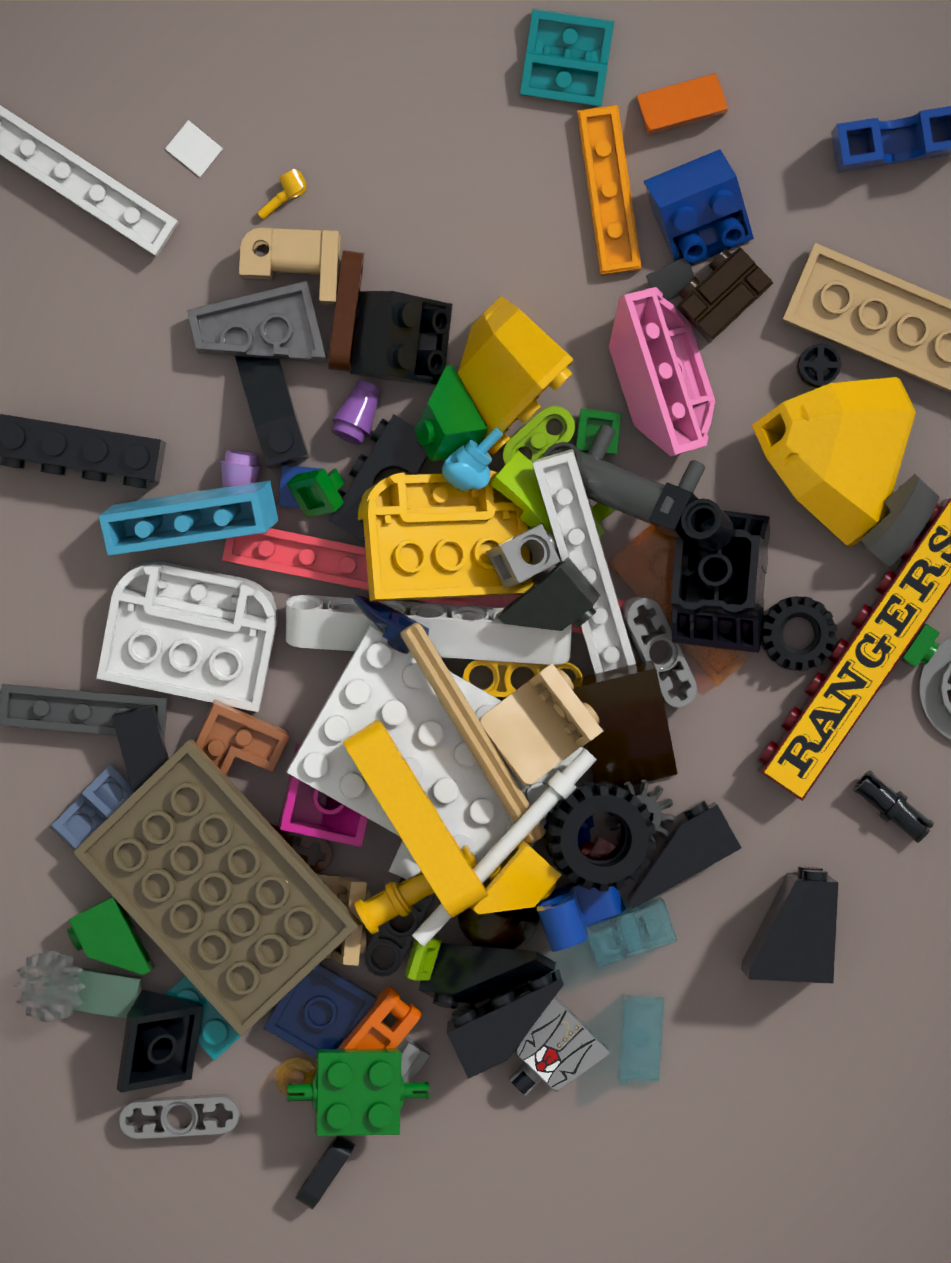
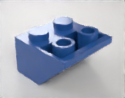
[644,149,754,265]

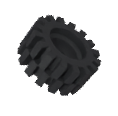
[761,596,837,671]

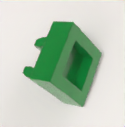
[287,468,344,518]

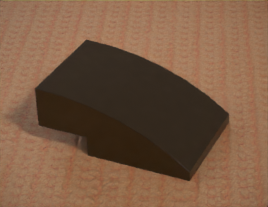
[571,660,677,788]

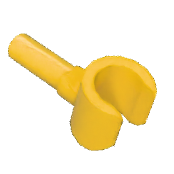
[257,169,307,220]

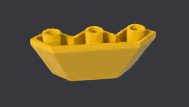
[458,296,573,455]
[752,377,916,547]

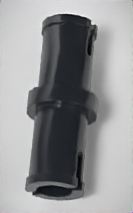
[853,770,934,843]

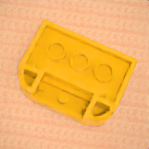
[358,470,533,602]

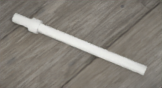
[412,748,597,946]

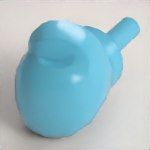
[442,427,503,492]

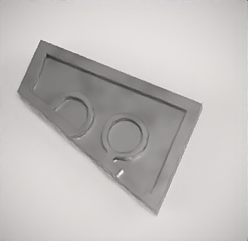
[187,281,327,362]

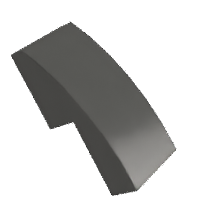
[861,474,939,568]

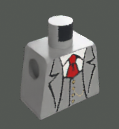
[509,996,610,1096]

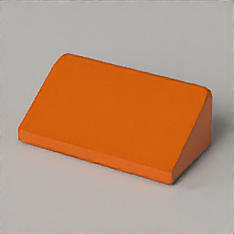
[636,73,728,136]

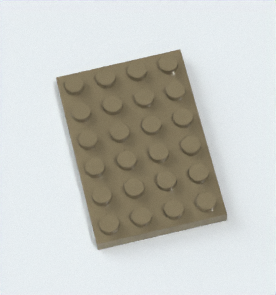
[73,739,362,1037]

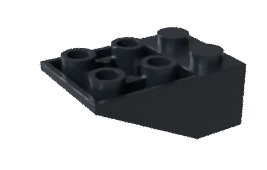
[447,969,564,1079]

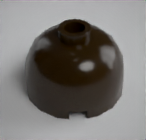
[457,904,540,950]

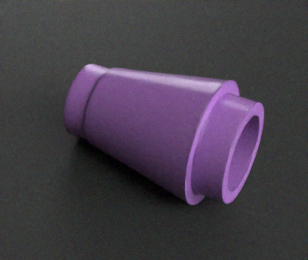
[332,380,381,445]

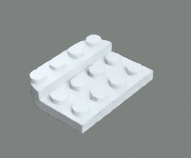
[96,561,278,712]

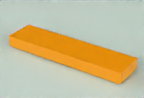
[577,105,642,276]

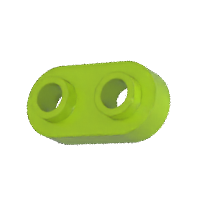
[503,406,575,465]

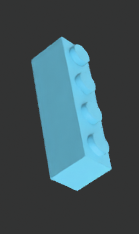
[99,481,279,556]

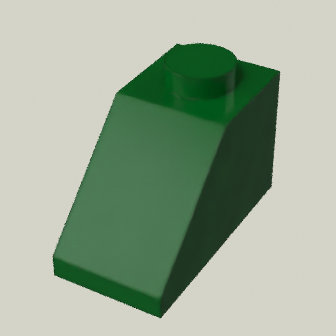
[414,365,488,461]
[67,896,155,975]

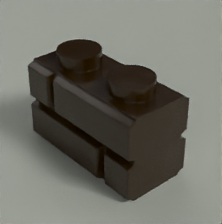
[677,247,773,343]

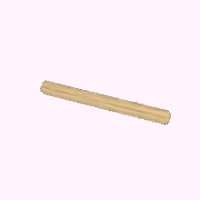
[401,622,546,844]

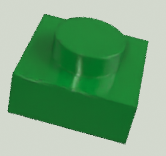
[576,408,622,455]
[900,623,940,667]

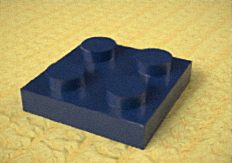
[264,963,377,1059]

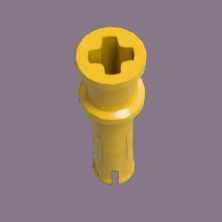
[354,845,478,935]

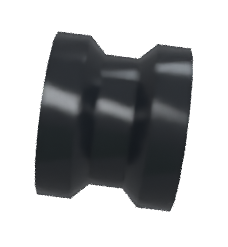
[796,344,841,388]

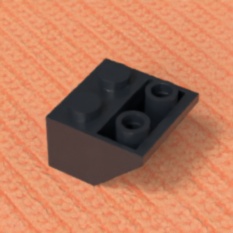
[350,291,453,385]

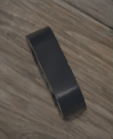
[295,1136,356,1210]

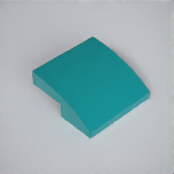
[520,8,614,106]

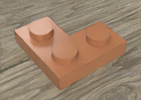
[194,700,290,775]

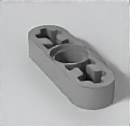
[621,596,697,708]
[119,1094,241,1139]

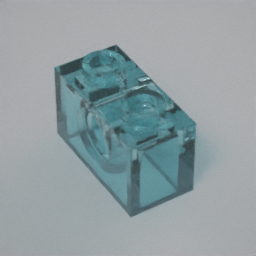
[587,897,678,968]

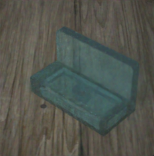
[617,995,664,1084]

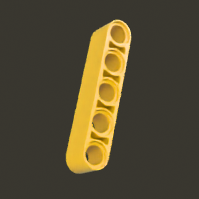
[343,718,489,918]

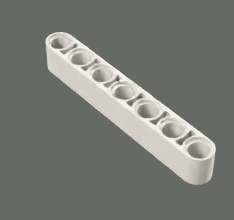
[286,595,572,665]

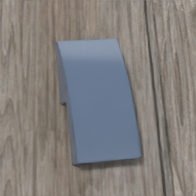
[50,764,133,851]

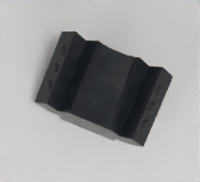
[670,510,770,653]

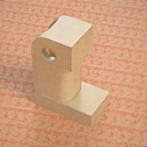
[239,228,341,306]

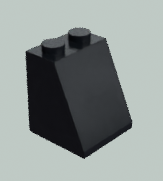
[741,867,838,984]

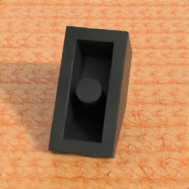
[498,557,601,631]

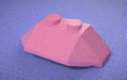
[609,287,715,457]

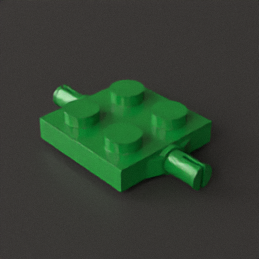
[286,1048,429,1136]

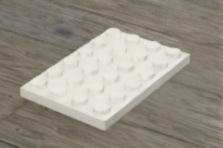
[286,626,588,863]

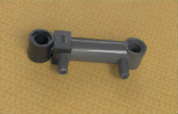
[543,424,734,551]

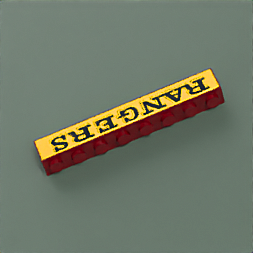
[757,498,951,801]

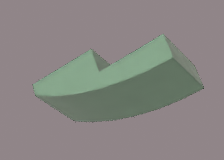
[56,965,142,1019]

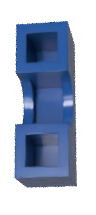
[831,106,951,173]

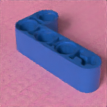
[537,882,626,952]

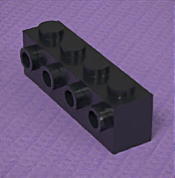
[0,414,166,489]

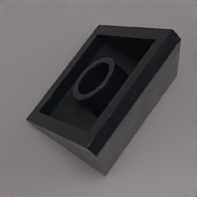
[116,990,203,1093]

